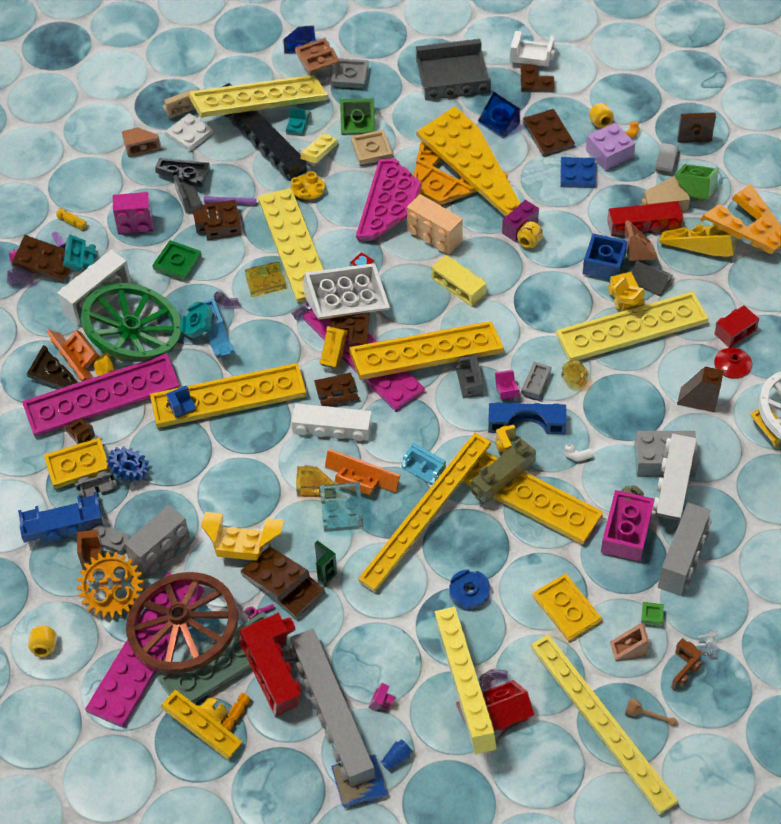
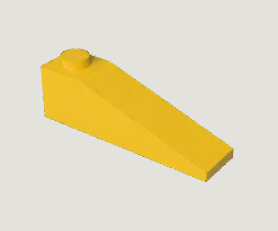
[659,223,737,257]

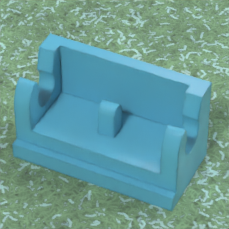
[401,443,446,485]

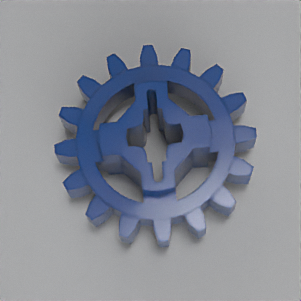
[106,446,150,483]

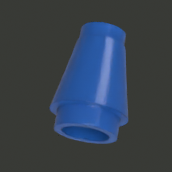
[380,739,413,771]

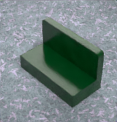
[314,540,337,587]

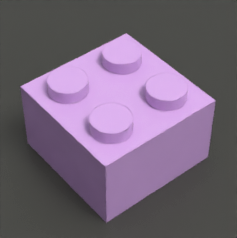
[586,123,635,171]

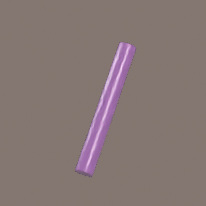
[204,196,257,205]

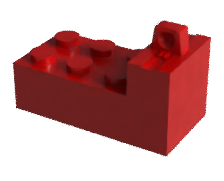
[239,612,302,717]

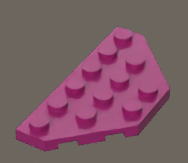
[356,158,422,241]

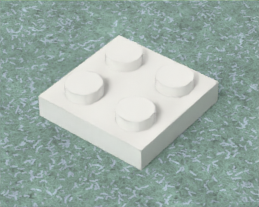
[165,113,214,152]

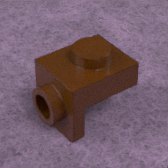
[65,418,95,444]

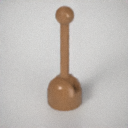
[625,697,677,726]

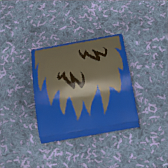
[331,755,388,808]

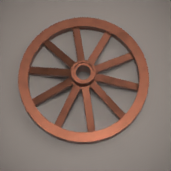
[126,572,238,674]

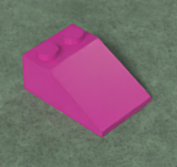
[601,490,655,561]

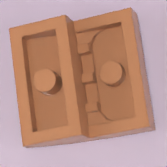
[295,38,339,73]

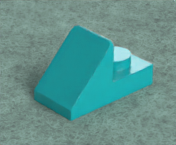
[286,108,310,136]

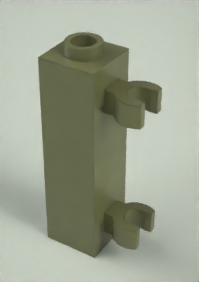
[471,438,536,503]

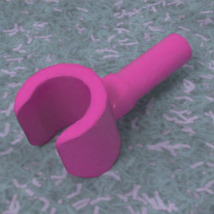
[245,604,275,620]

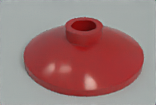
[714,347,752,379]

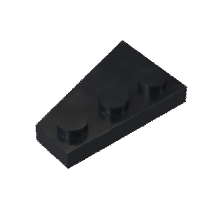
[155,158,210,187]

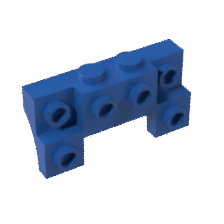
[18,492,103,543]

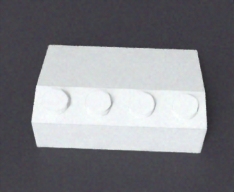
[302,263,390,319]

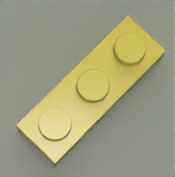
[300,134,338,163]

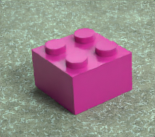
[113,192,153,234]

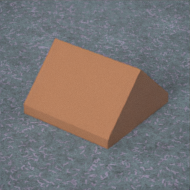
[624,220,657,261]

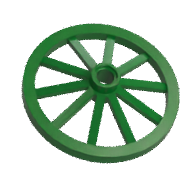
[81,283,181,362]

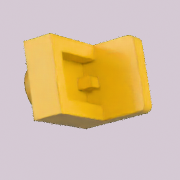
[613,277,646,305]
[495,425,516,455]

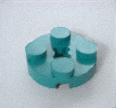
[180,302,212,339]

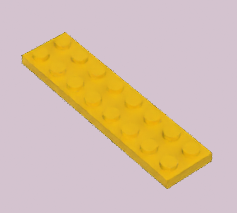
[349,321,504,380]
[150,363,307,428]
[461,443,603,545]

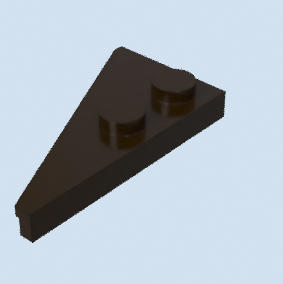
[27,345,78,389]

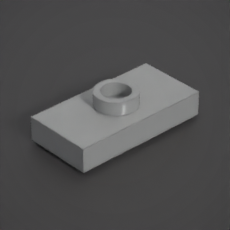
[521,362,552,399]

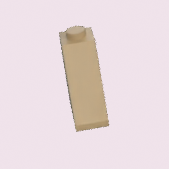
[641,176,690,212]

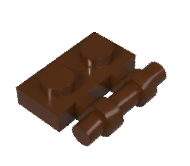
[314,372,359,407]

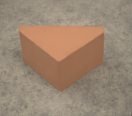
[610,623,650,661]

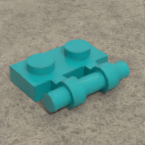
[63,235,97,272]

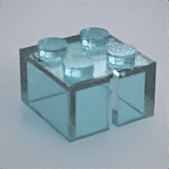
[320,482,364,532]

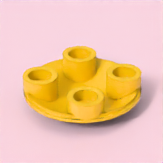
[291,171,325,200]

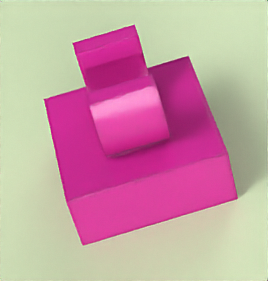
[368,683,396,711]

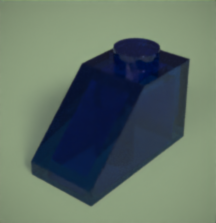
[283,25,316,54]

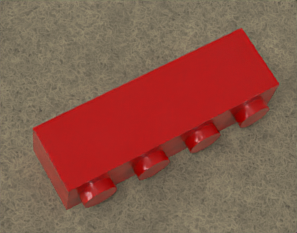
[607,201,683,236]

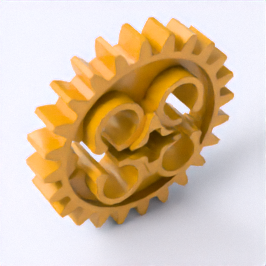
[76,552,144,619]

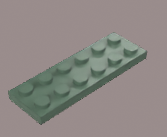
[157,611,287,704]

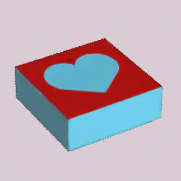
[350,252,375,267]

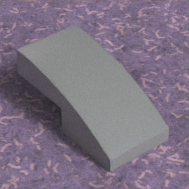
[655,143,679,172]

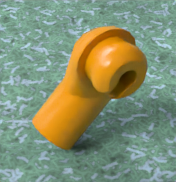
[624,121,640,138]

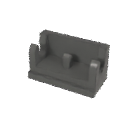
[456,354,484,398]

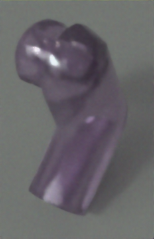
[291,299,312,320]
[479,669,508,689]

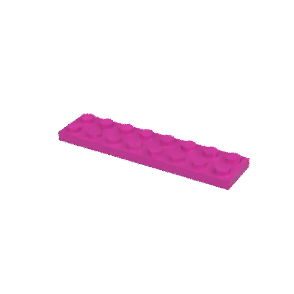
[303,310,425,412]
[22,354,180,437]
[85,573,204,728]

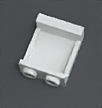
[510,31,557,67]

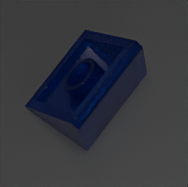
[478,91,520,138]

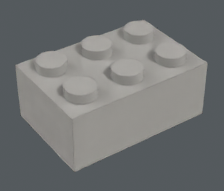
[634,431,699,476]
[124,505,190,578]

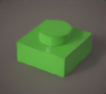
[641,602,664,626]

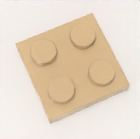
[351,130,393,165]

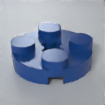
[449,570,490,611]

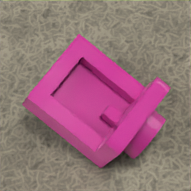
[495,370,519,400]

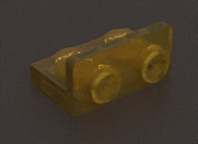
[245,261,286,297]

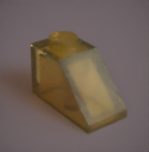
[296,465,337,497]

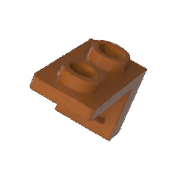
[671,638,703,691]

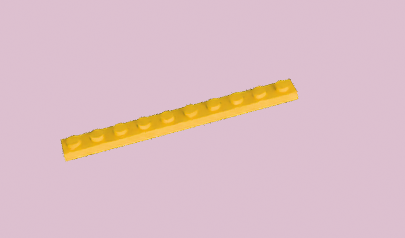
[358,432,491,592]

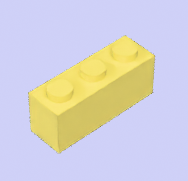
[431,255,486,307]

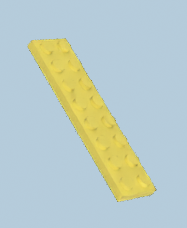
[189,75,327,118]
[258,188,323,304]
[556,291,709,363]

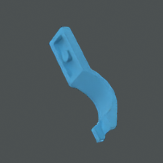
[202,299,235,358]

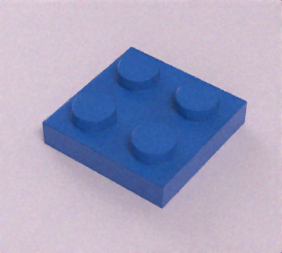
[560,157,596,188]

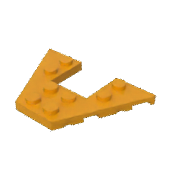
[413,141,508,206]
[700,184,781,255]

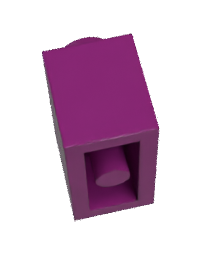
[502,199,539,242]

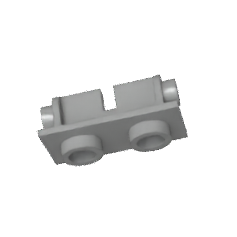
[75,471,117,498]

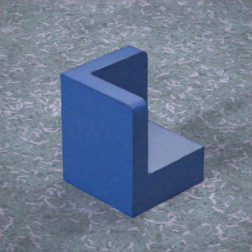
[166,385,196,418]

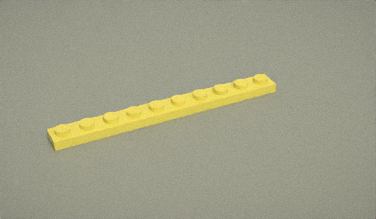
[531,634,678,815]

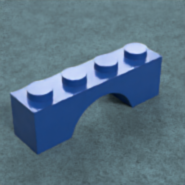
[488,402,567,434]

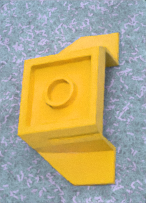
[201,512,284,561]

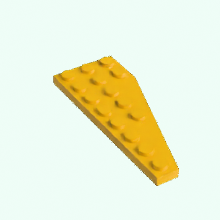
[416,106,521,217]

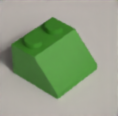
[340,98,375,133]
[675,164,719,200]

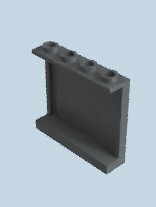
[416,39,491,100]

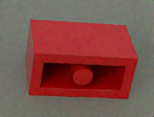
[714,305,759,347]

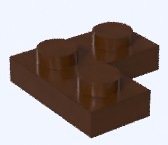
[521,64,554,92]
[331,314,369,348]

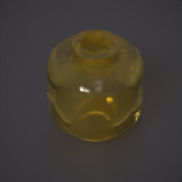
[561,360,589,388]

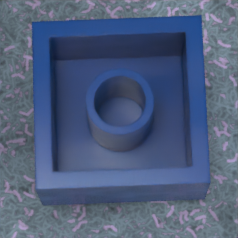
[582,233,628,280]

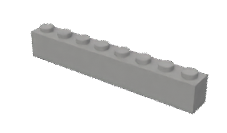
[288,628,375,787]

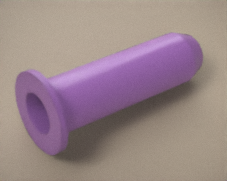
[52,231,66,249]

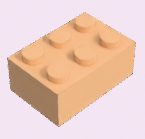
[407,194,463,255]

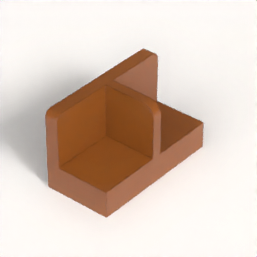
[77,530,104,571]

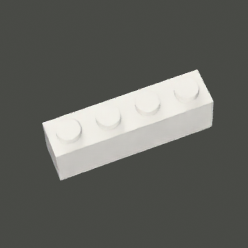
[292,403,372,441]

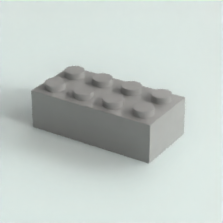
[658,502,713,596]

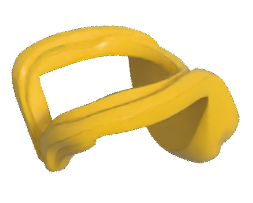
[94,346,122,376]

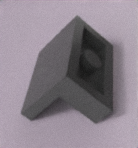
[173,175,202,213]
[632,260,673,295]

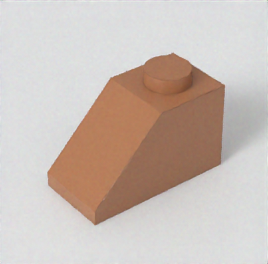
[121,127,161,157]

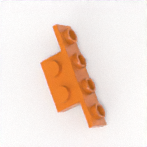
[47,329,99,381]
[325,449,400,495]

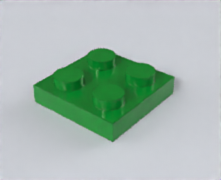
[152,240,202,281]

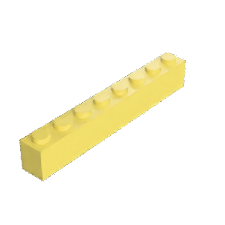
[435,607,497,755]

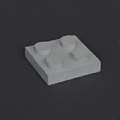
[331,58,369,88]

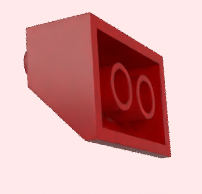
[455,680,534,731]

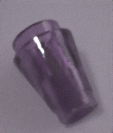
[7,268,34,286]

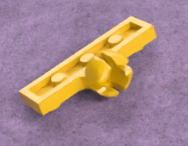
[161,689,243,760]

